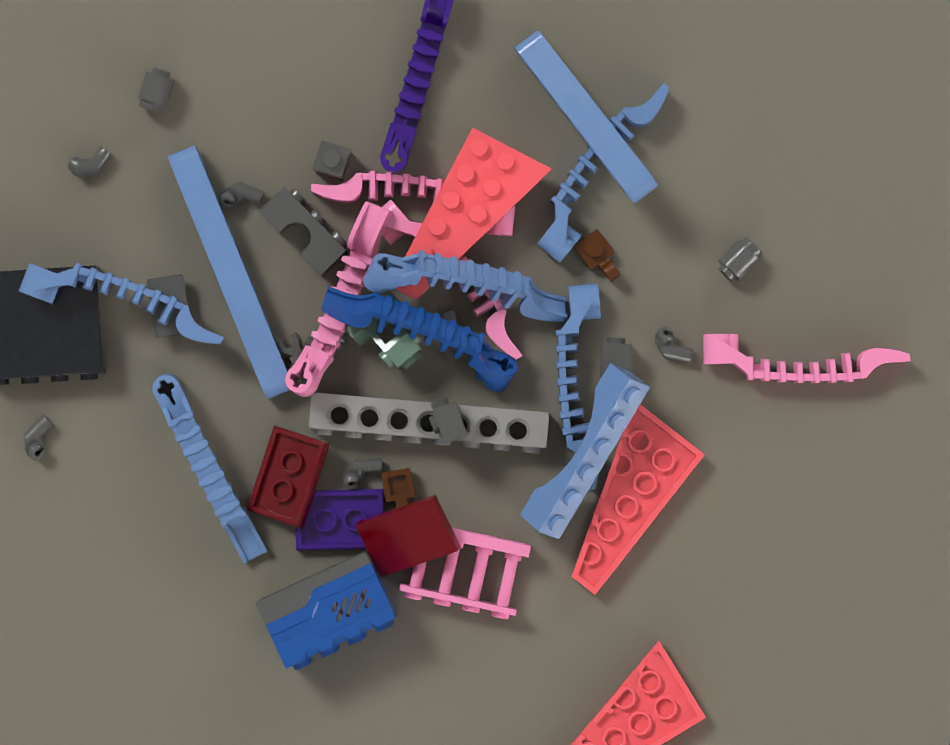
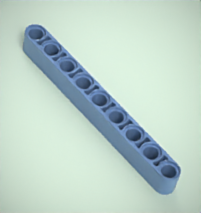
[168,145,290,400]

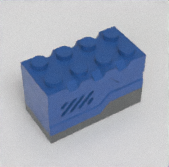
[256,550,398,670]

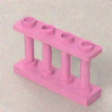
[399,527,531,620]

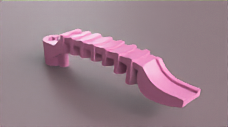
[311,171,515,237]
[382,199,523,360]
[285,201,392,397]
[703,334,911,383]

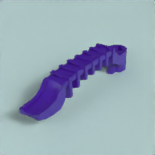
[380,0,454,173]

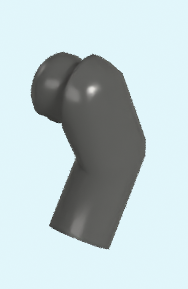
[655,327,693,363]

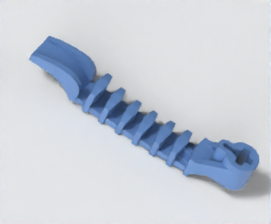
[537,83,669,263]
[363,250,567,322]
[19,263,224,344]
[555,283,601,490]
[152,373,268,564]

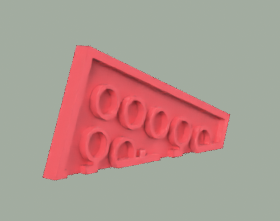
[396,128,552,300]
[571,404,705,595]
[570,640,706,745]

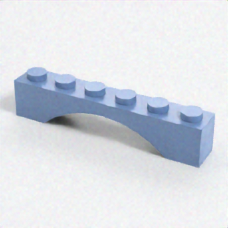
[520,363,650,539]

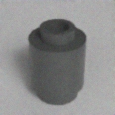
[138,67,175,113]
[719,237,763,281]

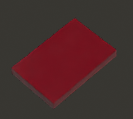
[247,425,330,529]
[355,495,461,577]

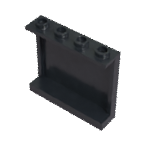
[0,265,106,385]

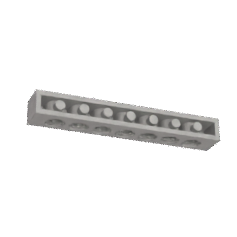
[308,393,549,454]

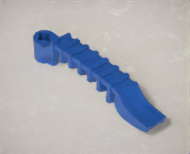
[321,286,518,392]

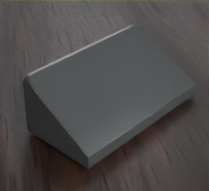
[147,274,188,338]

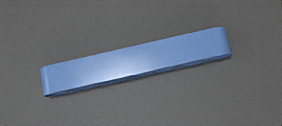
[514,30,658,204]

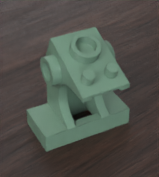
[345,291,423,371]

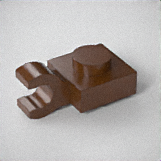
[573,229,620,282]
[381,468,416,508]

